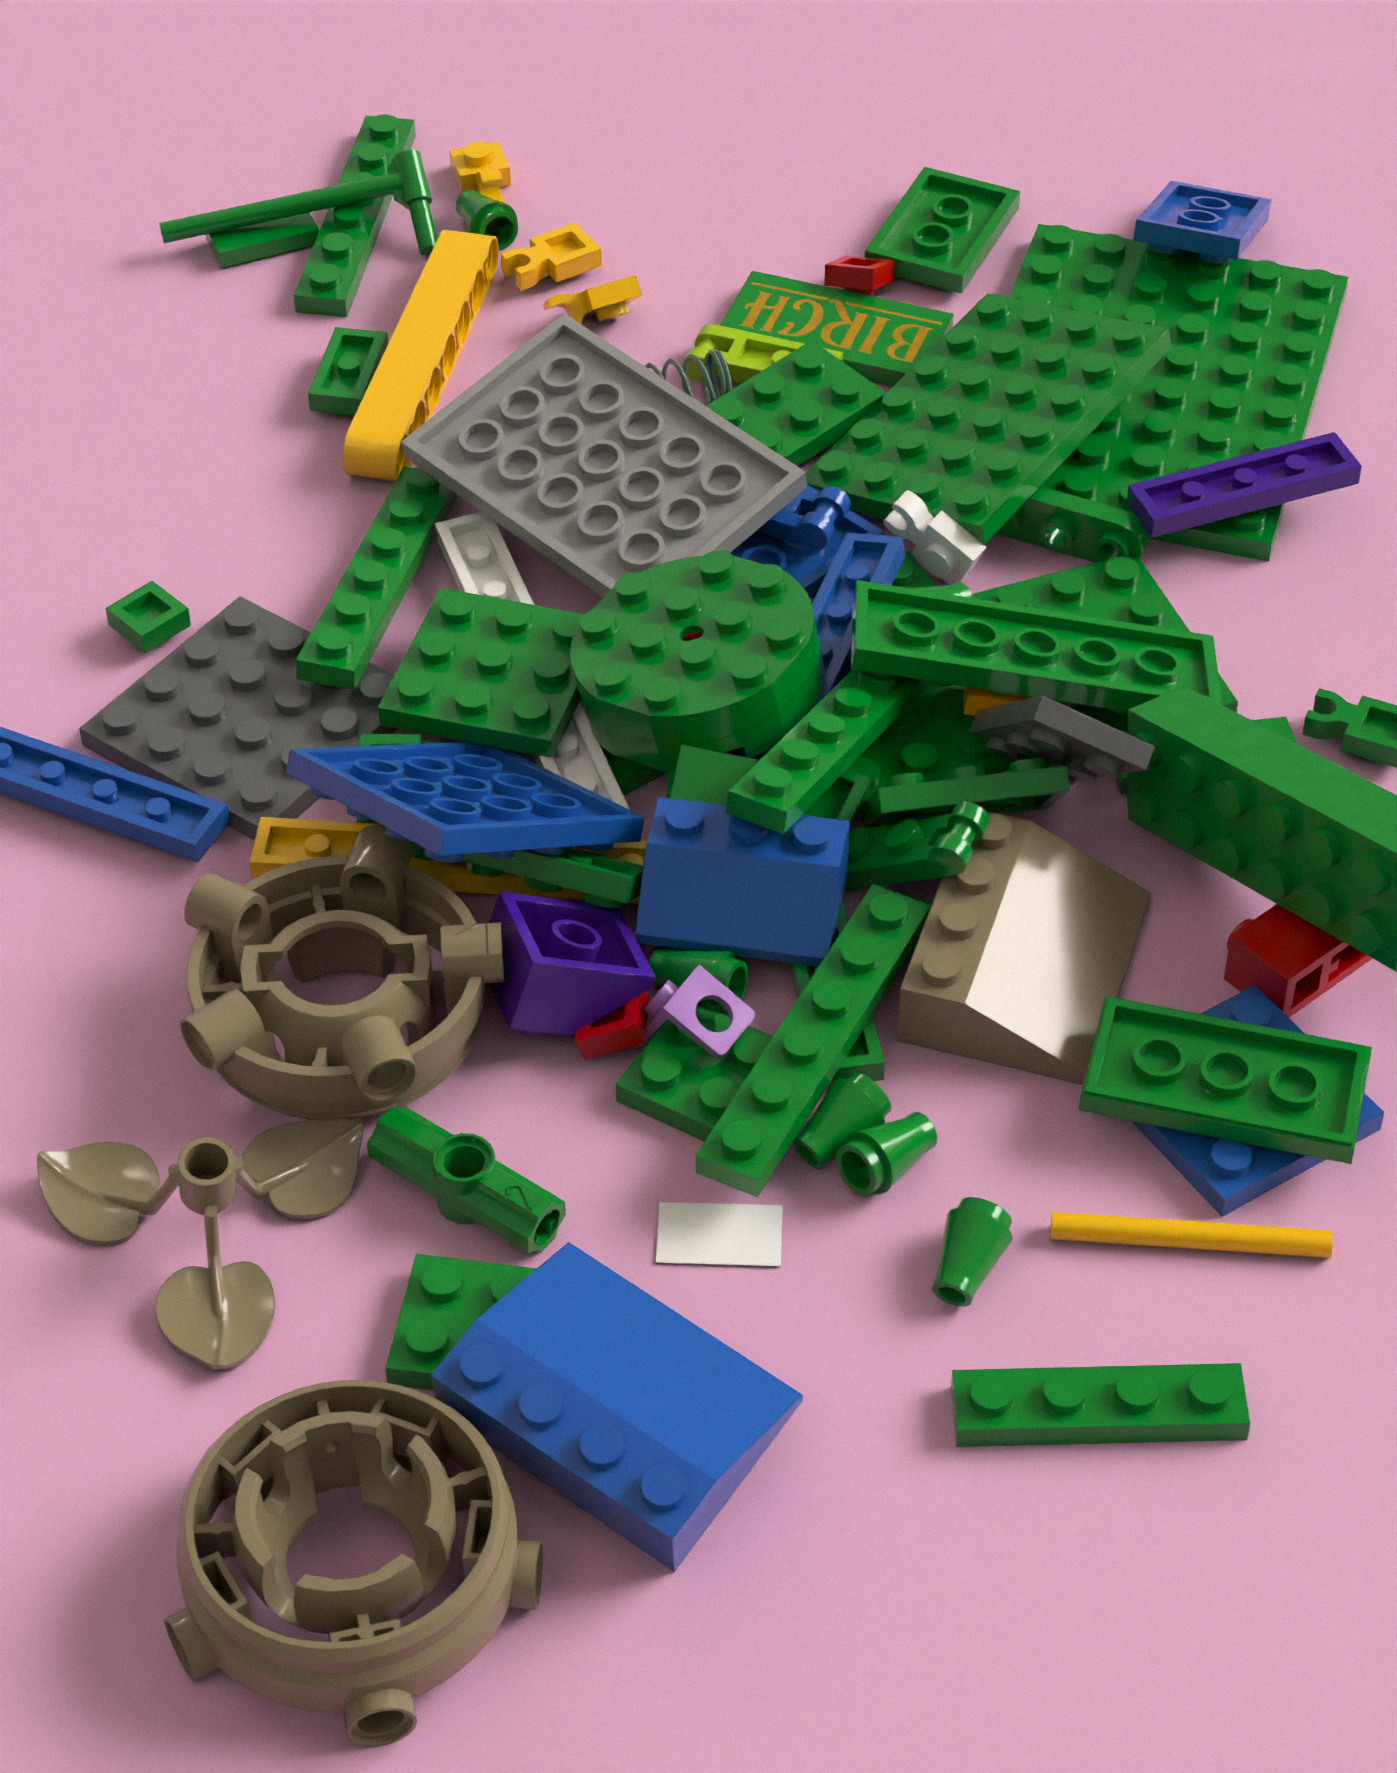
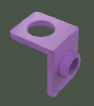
[639,965,755,1059]

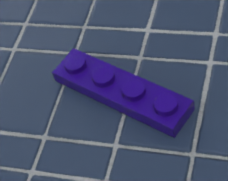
[1126,432,1362,538]

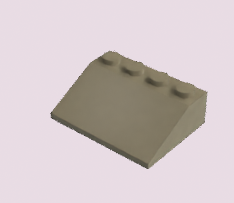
[898,811,1150,1085]

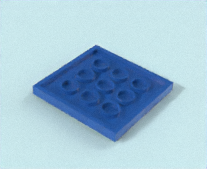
[286,742,645,862]

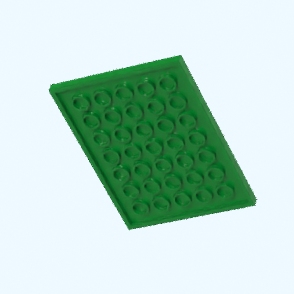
[1009,224,1349,561]

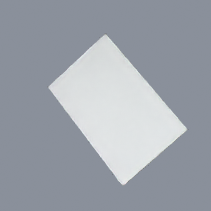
[656,1202,783,1267]

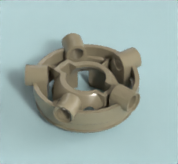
[180,825,504,1120]
[164,1380,543,1747]

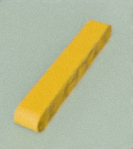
[342,230,498,481]

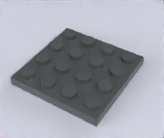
[79,596,398,841]

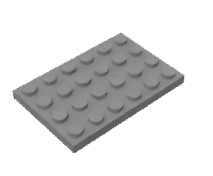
[401,313,807,597]

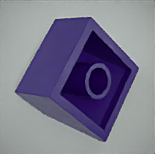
[489,891,656,1036]

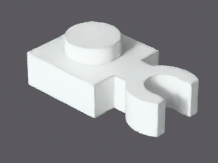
[883,490,986,585]

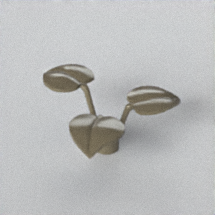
[37,1119,363,1370]

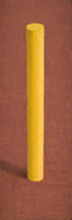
[1050,1212,1333,1258]

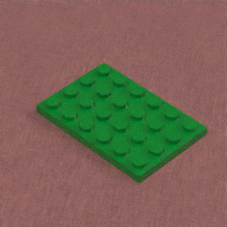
[806,293,1172,544]

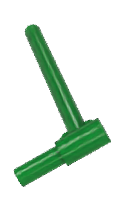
[159,150,437,255]

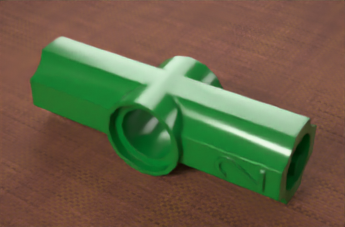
[367,1106,566,1254]

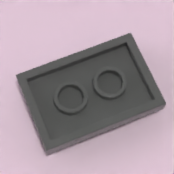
[969,696,1155,786]

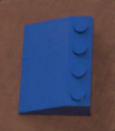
[431,1242,803,1572]

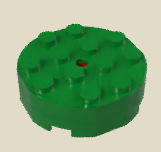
[570,550,825,772]

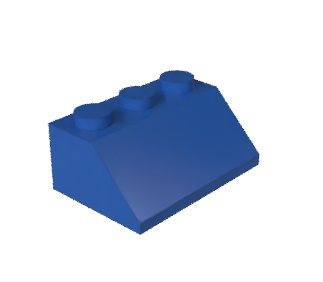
[635,797,850,967]

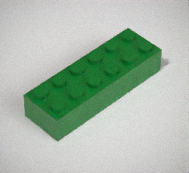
[1127,686,1397,972]

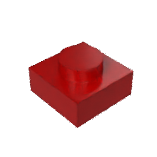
[824,255,895,296]
[574,992,649,1060]

